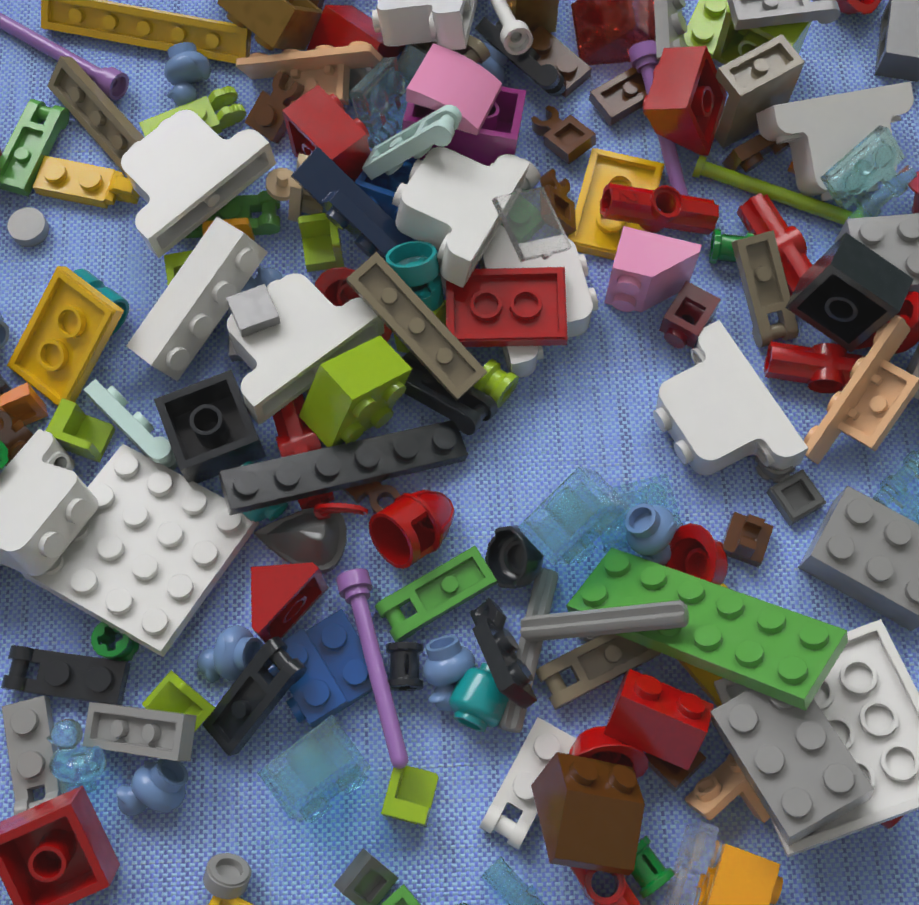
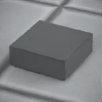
[766,469,826,526]

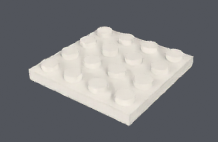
[21,444,259,657]
[714,619,919,858]

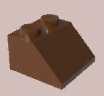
[531,752,645,876]

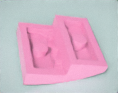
[406,43,502,135]

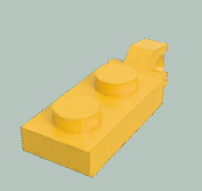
[32,155,140,209]

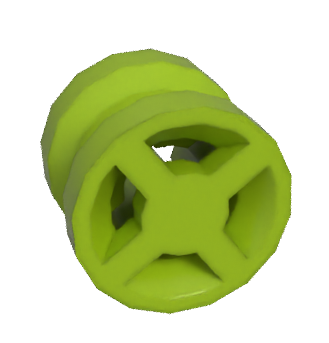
[473,359,519,408]

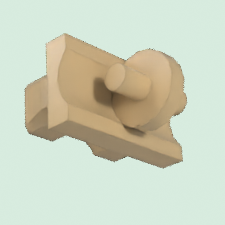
[266,153,324,222]

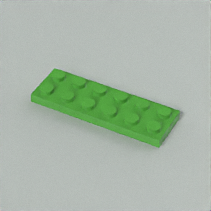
[566,547,848,711]

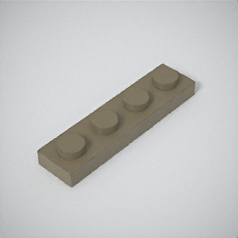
[47,56,144,175]
[346,252,487,401]

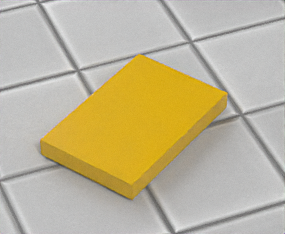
[568,147,664,260]
[7,266,124,406]

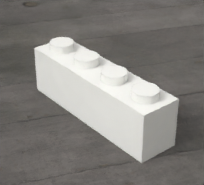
[126,217,268,382]

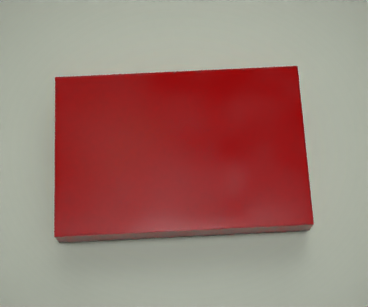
[446,267,568,347]

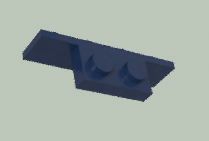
[291,147,415,261]

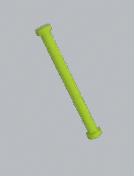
[692,155,873,225]

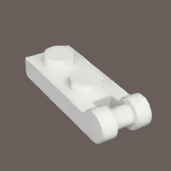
[479,717,576,850]

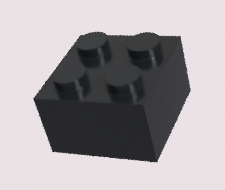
[785,233,914,352]
[154,370,266,484]

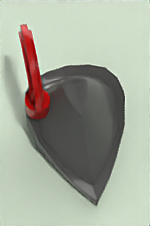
[254,503,368,574]

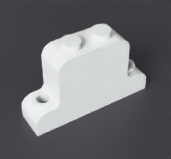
[372,0,478,50]
[756,81,914,201]
[121,110,276,258]
[392,147,530,288]
[479,225,598,378]
[227,273,384,425]
[653,320,808,475]
[0,429,98,576]

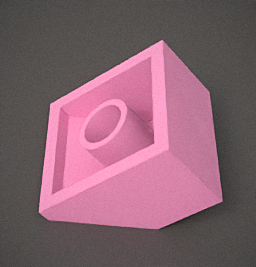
[604,226,702,312]

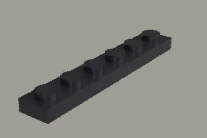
[219,420,468,515]

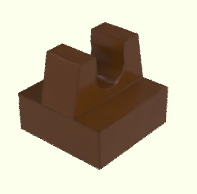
[722,512,774,567]

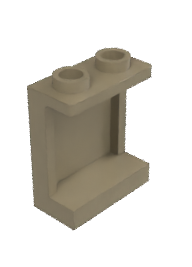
[714,34,805,149]

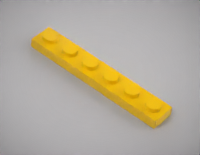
[41,0,252,64]

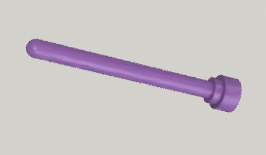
[0,13,129,100]
[628,40,689,196]
[336,568,409,769]

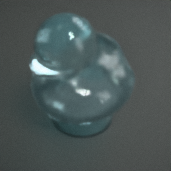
[47,719,107,794]

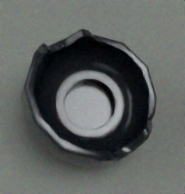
[485,525,544,589]

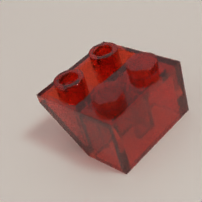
[571,0,656,65]

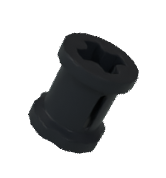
[386,642,424,691]

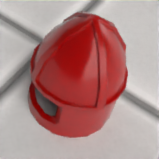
[369,490,455,569]

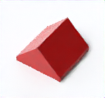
[306,5,406,78]
[251,562,329,643]

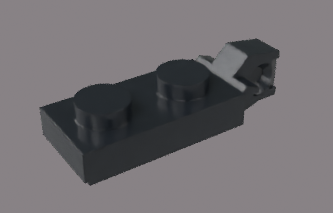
[469,598,537,709]

